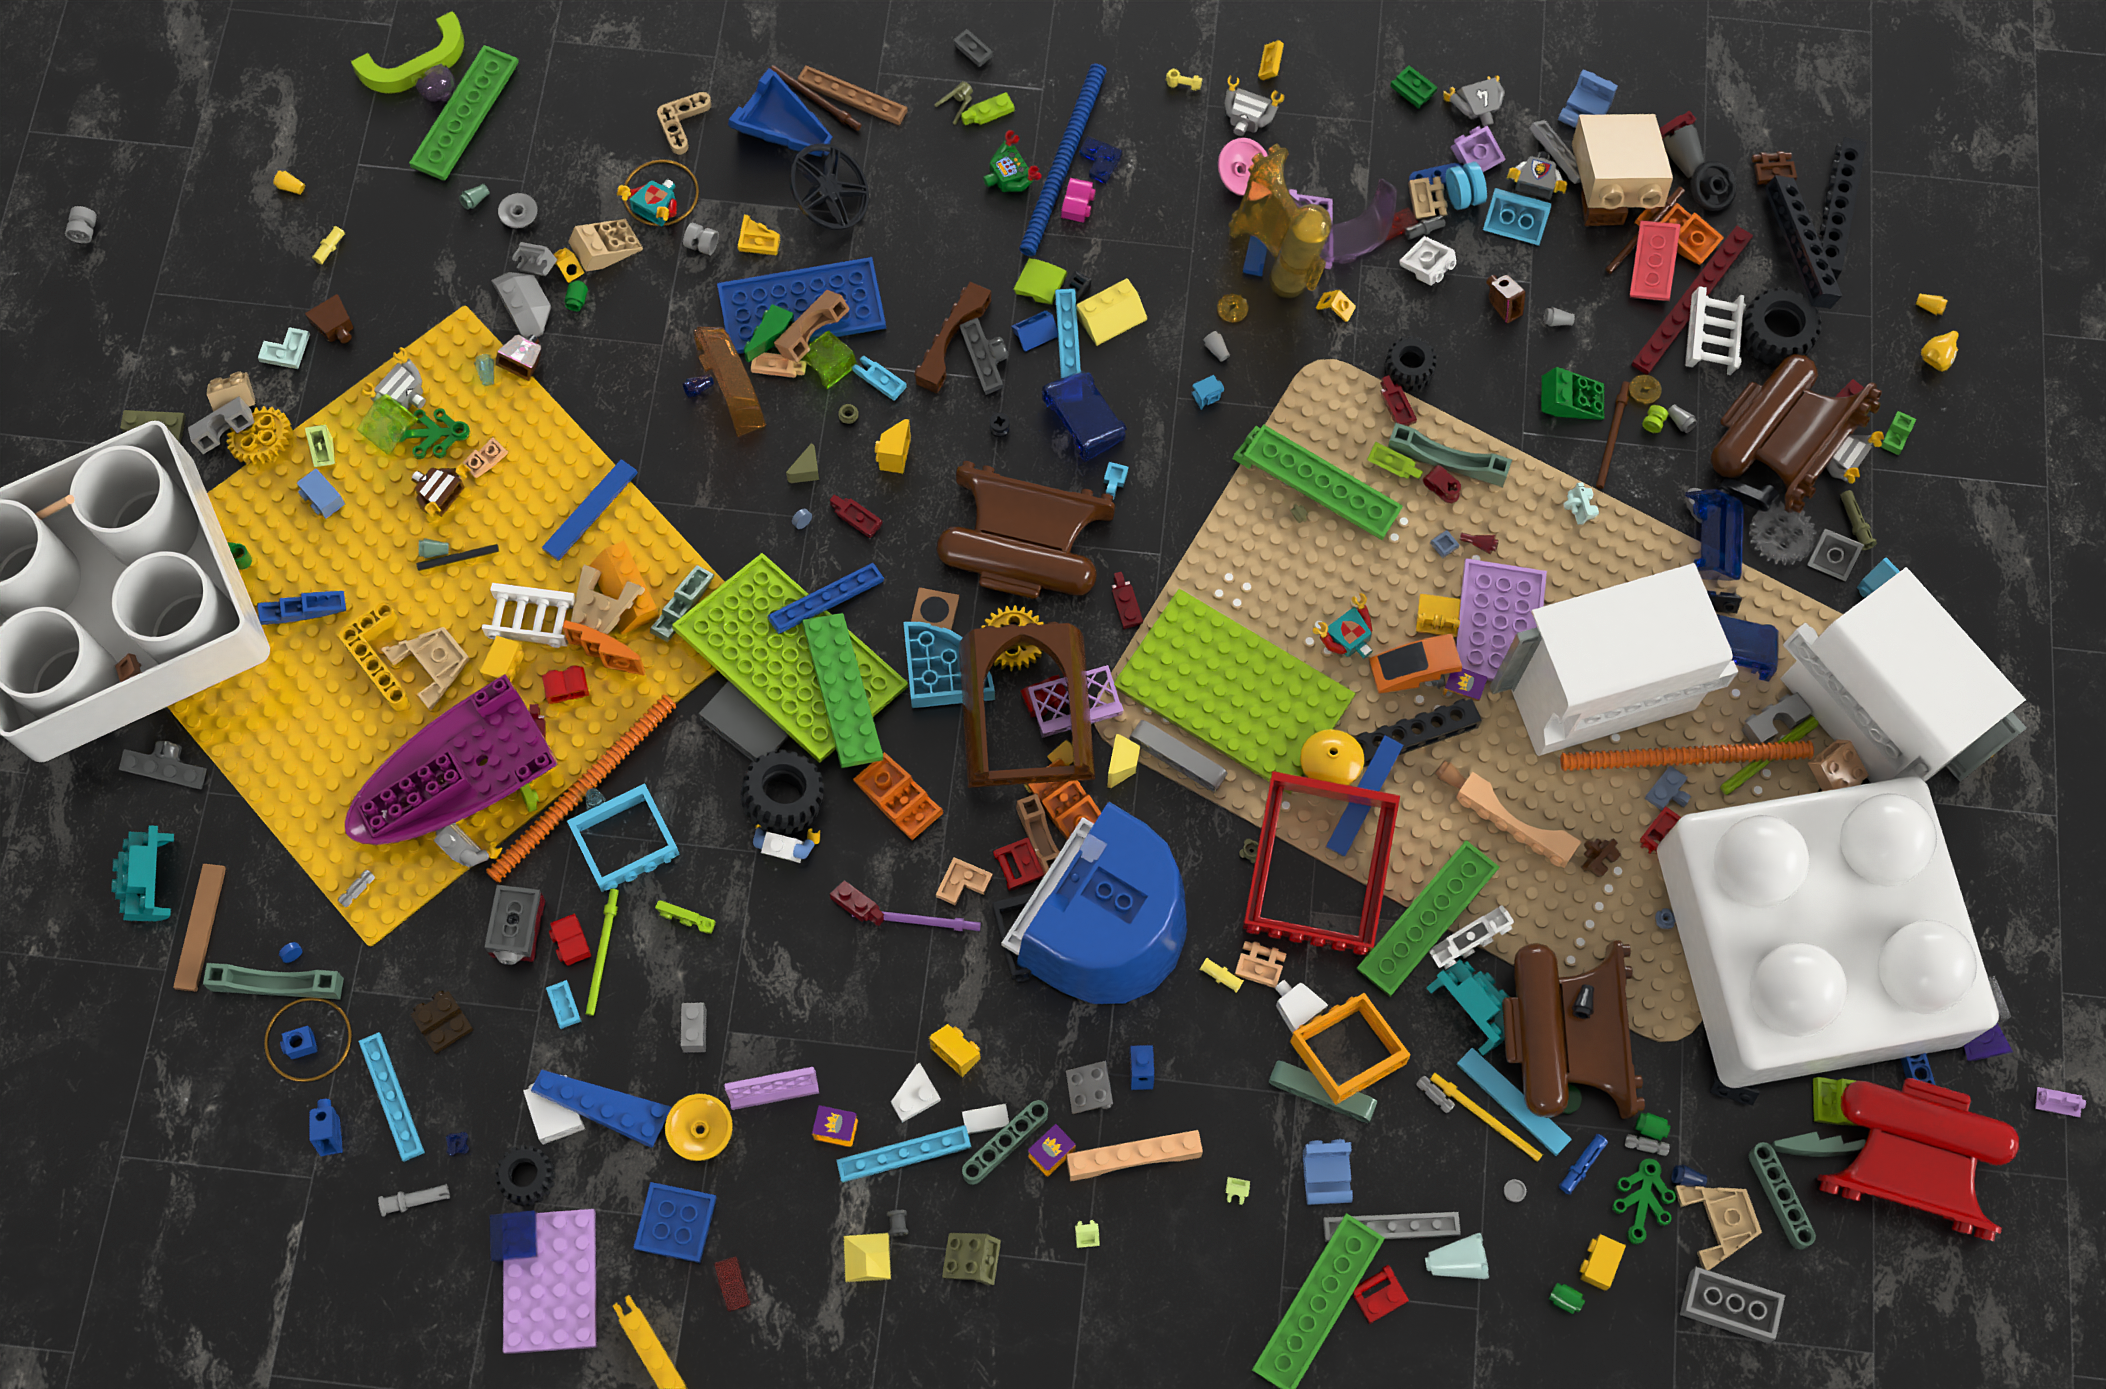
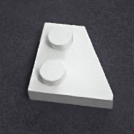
[891,1063,941,1122]

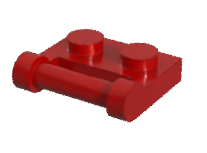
[993,837,1044,891]
[1352,1265,1409,1324]

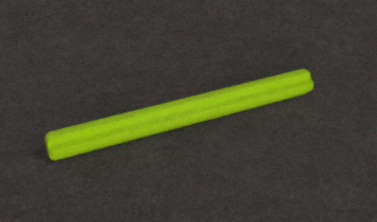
[1720,716,1819,795]

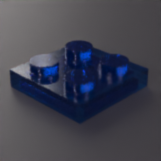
[490,1211,538,1262]

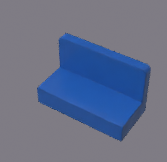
[1243,231,1271,276]
[1011,311,1058,351]

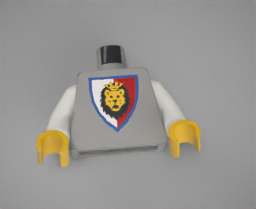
[1506,152,1567,199]

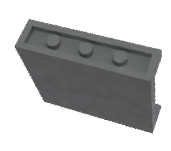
[699,681,790,762]

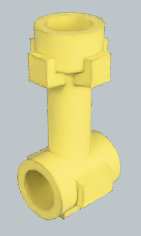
[1166,69,1202,90]

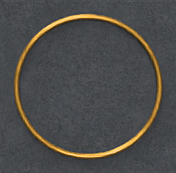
[623,160,699,226]
[264,997,352,1082]

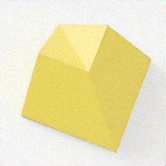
[1107,734,1140,788]
[844,1233,891,1282]

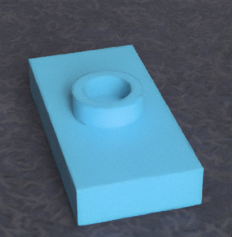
[546,980,581,1029]

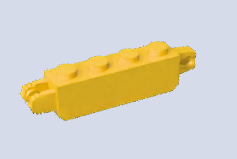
[612,1295,688,1389]

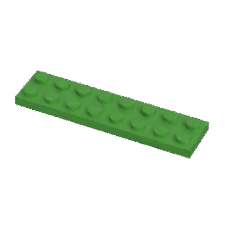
[409,45,519,181]
[1243,424,1403,540]
[802,613,883,768]
[1357,840,1500,997]
[1252,1213,1385,1389]

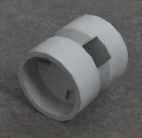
[65,206,97,243]
[683,223,719,255]

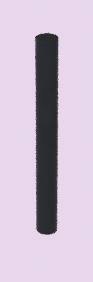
[416,544,500,571]

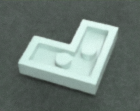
[258,327,310,369]

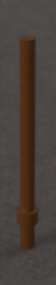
[770,65,862,131]
[1605,187,1685,274]
[1596,381,1630,489]

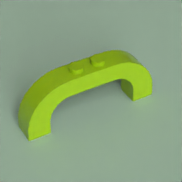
[351,11,464,93]

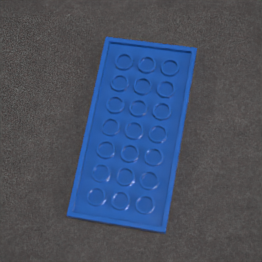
[717,257,886,355]

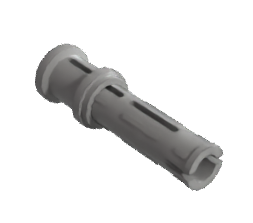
[378,1184,450,1216]

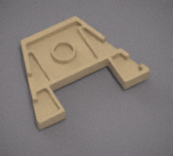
[571,564,645,635]
[381,627,470,711]
[1674,1185,1762,1271]

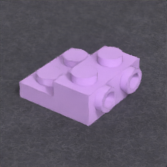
[1451,126,1506,172]

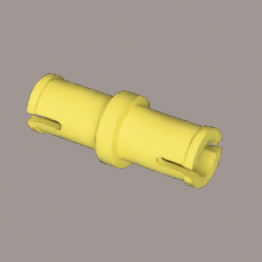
[312,226,345,265]
[1200,958,1244,993]

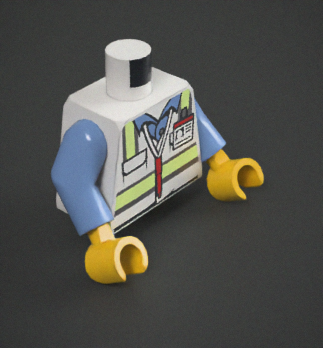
[753,824,820,863]

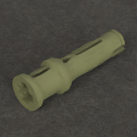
[1840,490,1877,551]

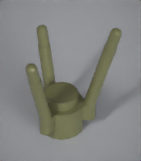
[935,81,973,125]

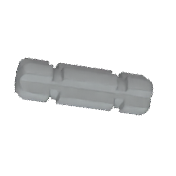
[338,870,375,907]
[1417,1076,1455,1113]
[1625,1134,1670,1156]

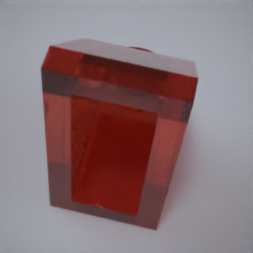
[714,1256,751,1311]

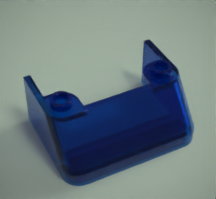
[1685,489,1743,581]

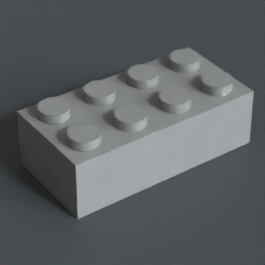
[1680,1267,1785,1343]

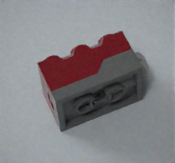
[485,885,545,965]

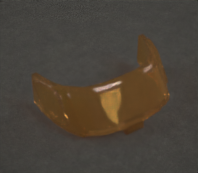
[693,327,766,437]

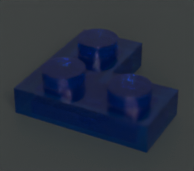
[1080,136,1123,184]

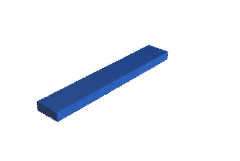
[542,459,637,561]
[767,563,884,634]
[1326,735,1404,857]

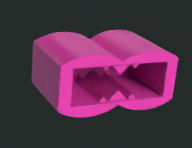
[1061,178,1096,223]

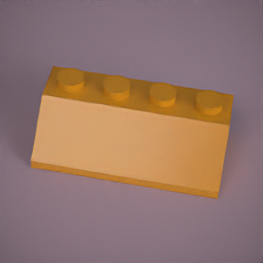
[589,541,659,634]

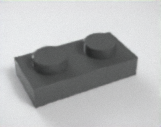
[953,29,993,67]

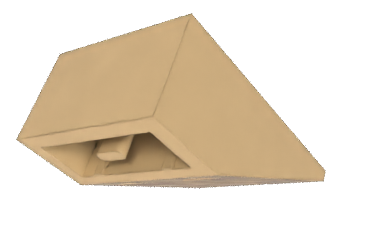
[569,219,643,271]

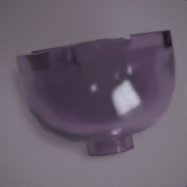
[416,64,455,102]

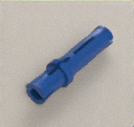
[1559,1134,1608,1194]

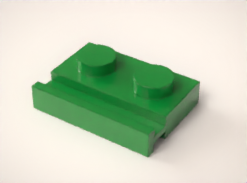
[1390,66,1437,109]

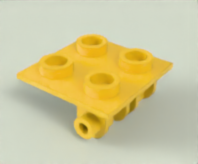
[1416,594,1461,637]

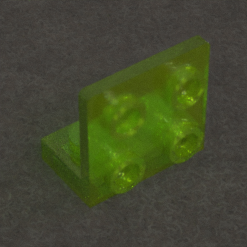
[802,331,857,389]
[357,394,418,454]

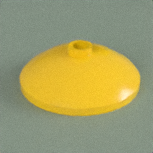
[1300,729,1364,785]
[665,1094,733,1161]

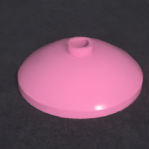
[1218,138,1271,196]

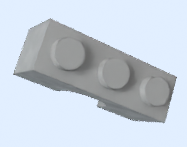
[188,397,254,454]
[1742,692,1812,745]

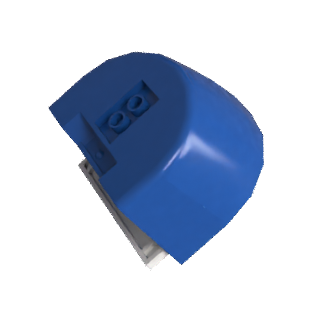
[1001,802,1187,1004]

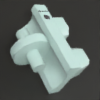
[1564,483,1599,525]

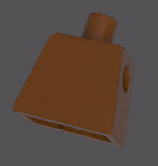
[305,294,354,343]

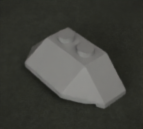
[491,272,551,339]

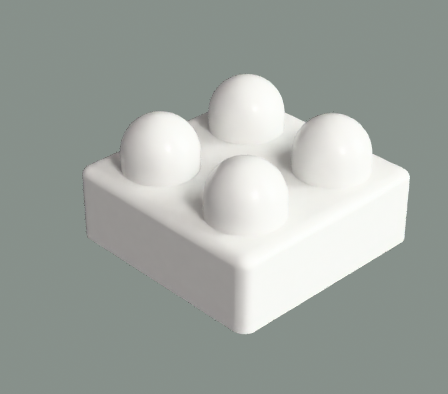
[0,421,270,762]
[1657,776,1999,1088]

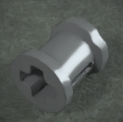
[887,1210,909,1236]

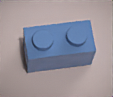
[297,468,345,519]

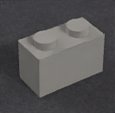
[681,1003,706,1053]

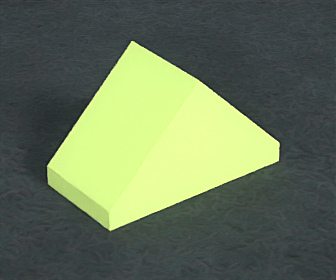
[305,425,335,467]

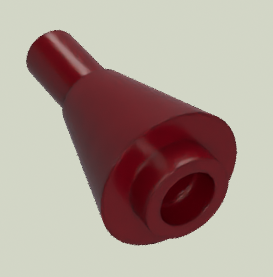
[1460,533,1499,555]

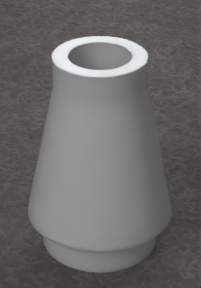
[1543,307,1575,326]
[1203,331,1230,362]
[1668,405,1697,433]

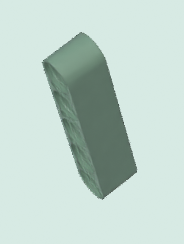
[1269,1061,1377,1123]
[962,1100,1048,1185]
[1749,1142,1816,1250]

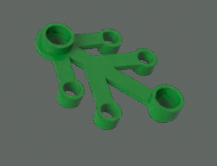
[389,408,470,459]
[1612,1158,1676,1245]

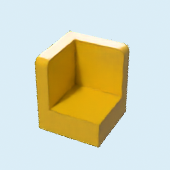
[1047,739,1074,766]

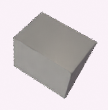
[1807,529,1864,581]

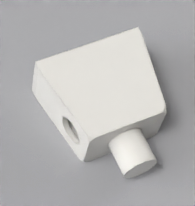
[1275,980,1328,1034]

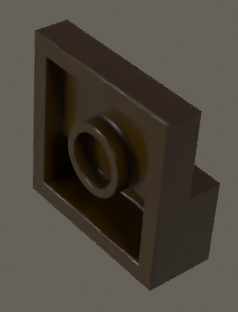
[410,991,474,1054]

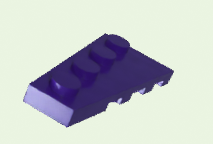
[1964,1023,2013,1062]

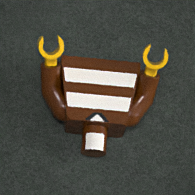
[411,463,471,518]

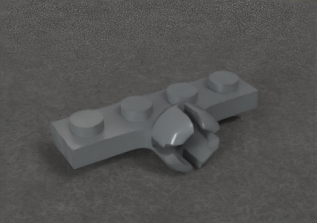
[959,318,1009,395]
[119,741,207,789]

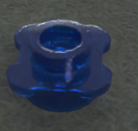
[446,1132,469,1156]

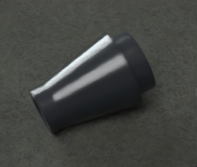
[1572,984,1594,1019]

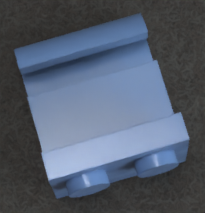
[1558,69,1618,128]
[1303,1139,1353,1205]

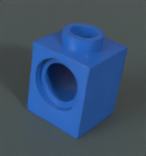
[280,1026,318,1059]

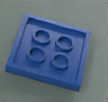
[634,1182,717,1263]

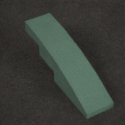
[650,565,714,642]
[1770,1132,1866,1157]

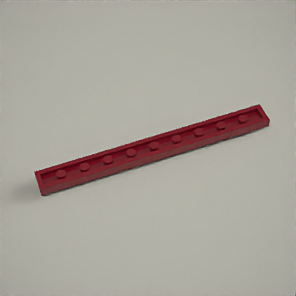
[1631,225,1753,376]

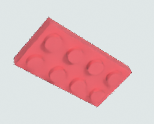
[1630,221,1680,301]

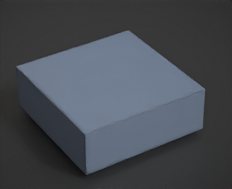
[1430,530,1459,558]

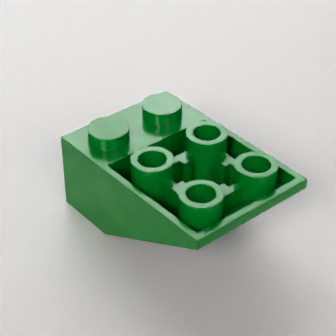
[1541,367,1604,420]

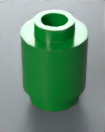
[564,280,588,311]
[1635,1112,1670,1141]
[1549,1283,1585,1314]

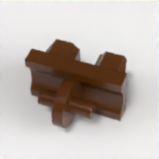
[1581,838,1621,877]

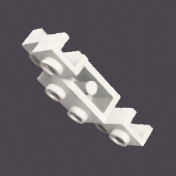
[1429,905,1514,969]

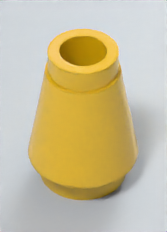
[273,171,305,195]
[1916,294,1948,315]

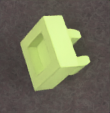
[1226,1177,1250,1205]
[1075,1220,1099,1248]

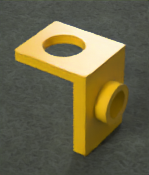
[554,248,584,283]
[1316,290,1356,322]

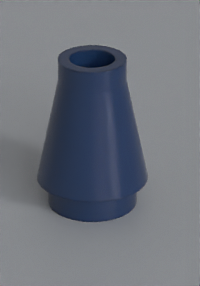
[1671,1164,1707,1187]

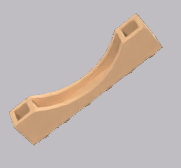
[1456,772,1581,868]
[1066,1130,1203,1181]

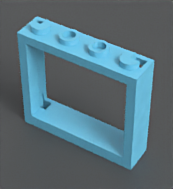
[567,783,680,892]

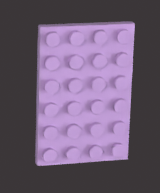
[1455,558,1547,681]
[503,1209,597,1354]

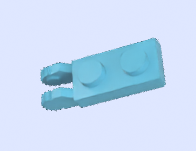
[852,356,907,401]

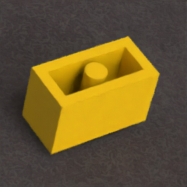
[480,636,524,682]
[1580,1234,1626,1291]

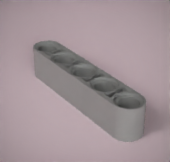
[1129,720,1228,792]

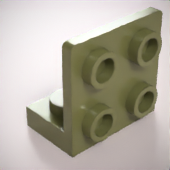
[942,1233,1001,1285]

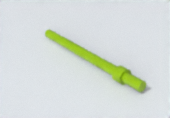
[585,889,619,1016]

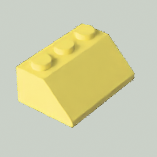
[1077,278,1147,346]

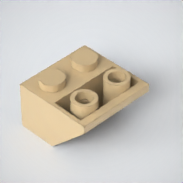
[207,372,255,412]

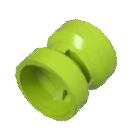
[1642,405,1668,433]

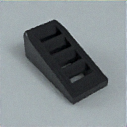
[1052,270,1091,307]

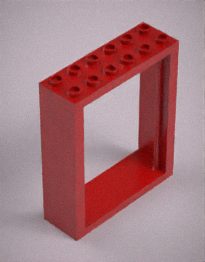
[1243,771,1400,955]

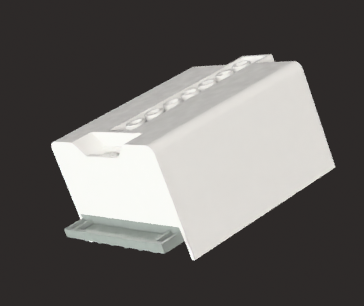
[1490,563,1738,756]
[1780,567,2026,783]

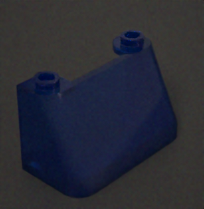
[1042,371,1127,462]
[1716,614,1779,682]

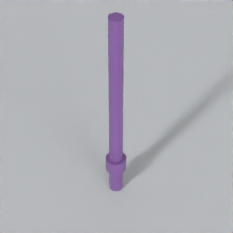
[852,911,981,931]

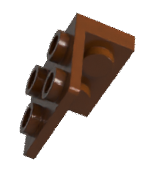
[1581,190,1628,226]

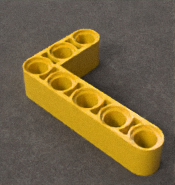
[339,601,409,711]

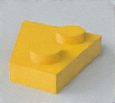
[738,215,780,255]

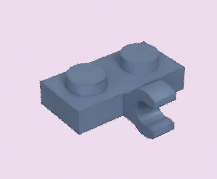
[1645,766,1691,811]

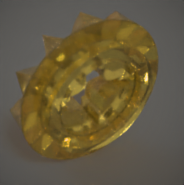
[1217,292,1249,322]
[1629,375,1661,405]

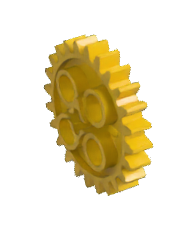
[226,406,293,465]
[981,605,1044,671]

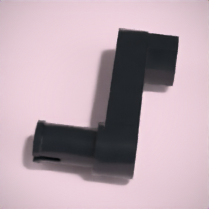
[1712,478,1779,512]

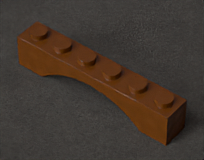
[914,282,991,394]

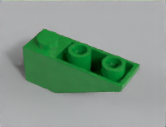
[744,304,795,362]

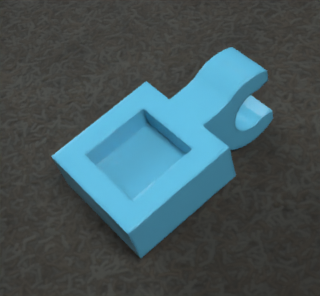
[1104,462,1128,500]

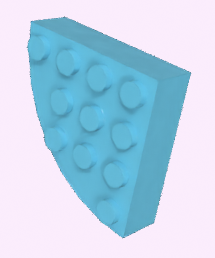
[904,622,995,708]

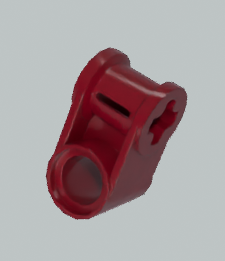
[1422,465,1461,504]

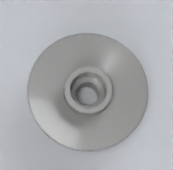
[498,193,538,228]

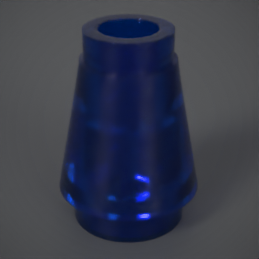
[683,374,714,397]

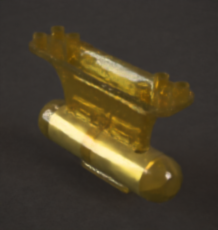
[1228,144,1332,299]

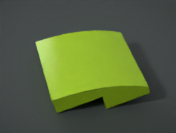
[1013,258,1068,304]
[1813,1077,1860,1126]

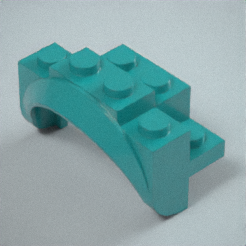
[111,825,174,921]
[1426,960,1509,1055]

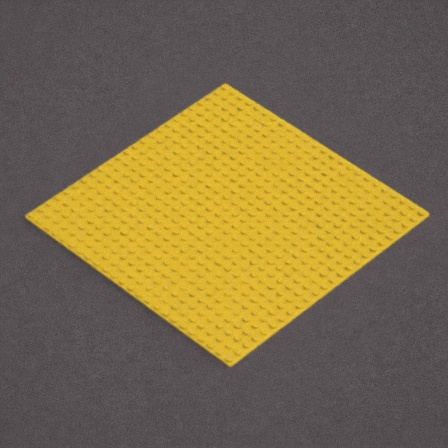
[167,306,725,947]

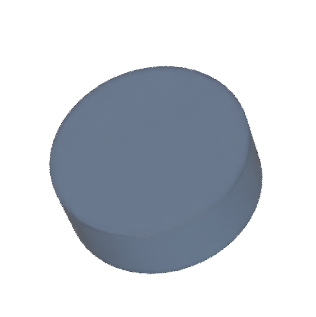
[792,509,812,529]

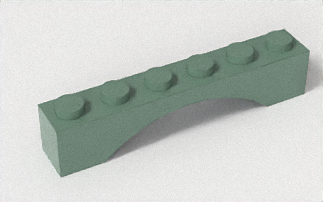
[1388,423,1512,487]
[203,963,344,999]

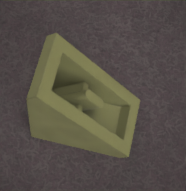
[786,443,819,483]

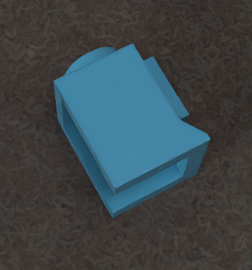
[1192,375,1224,409]

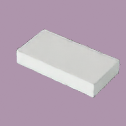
[962,1104,1009,1135]

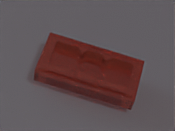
[1374,207,1418,241]

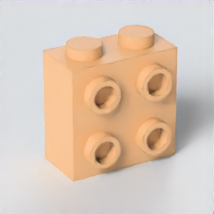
[1808,739,1869,791]

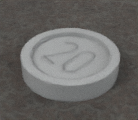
[1503,1179,1526,1202]

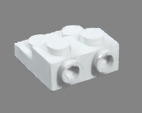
[1399,236,1456,286]

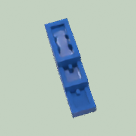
[257,591,346,625]

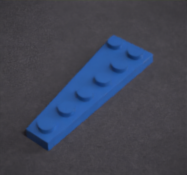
[531,1070,672,1148]

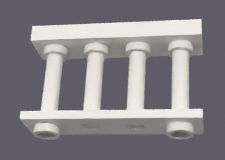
[1685,286,1746,375]
[482,583,576,648]

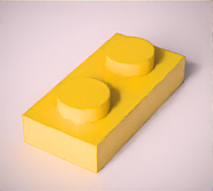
[1258,40,1284,80]

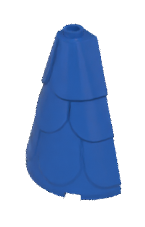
[728,68,832,157]

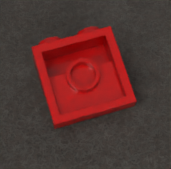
[1640,806,1682,861]

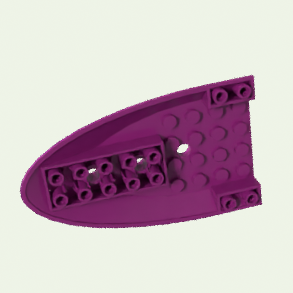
[345,674,557,845]

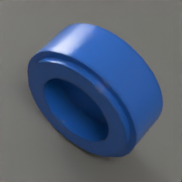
[279,942,302,963]

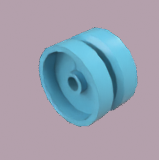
[1446,161,1487,210]

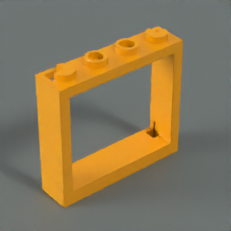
[1290,993,1410,1105]

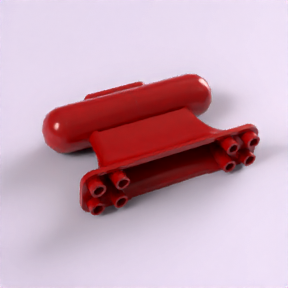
[1817,1078,2019,1241]

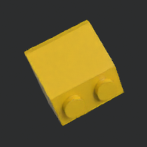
[875,419,911,473]
[929,1024,980,1077]

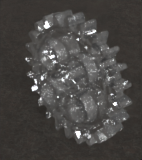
[1749,501,1817,565]

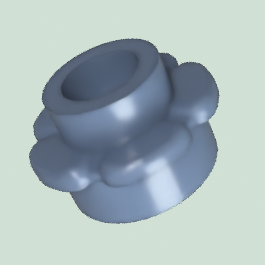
[1655,908,1676,929]

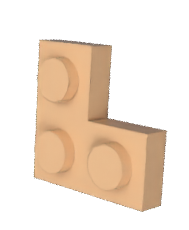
[936,857,993,905]

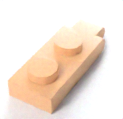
[751,352,807,378]

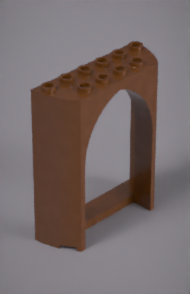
[959,622,1095,788]

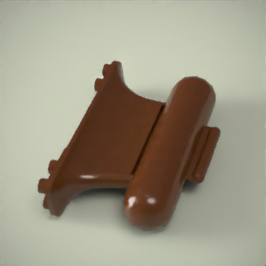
[1710,354,1882,513]
[936,461,1115,599]
[1502,940,1645,1119]

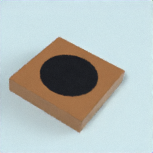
[911,588,959,631]

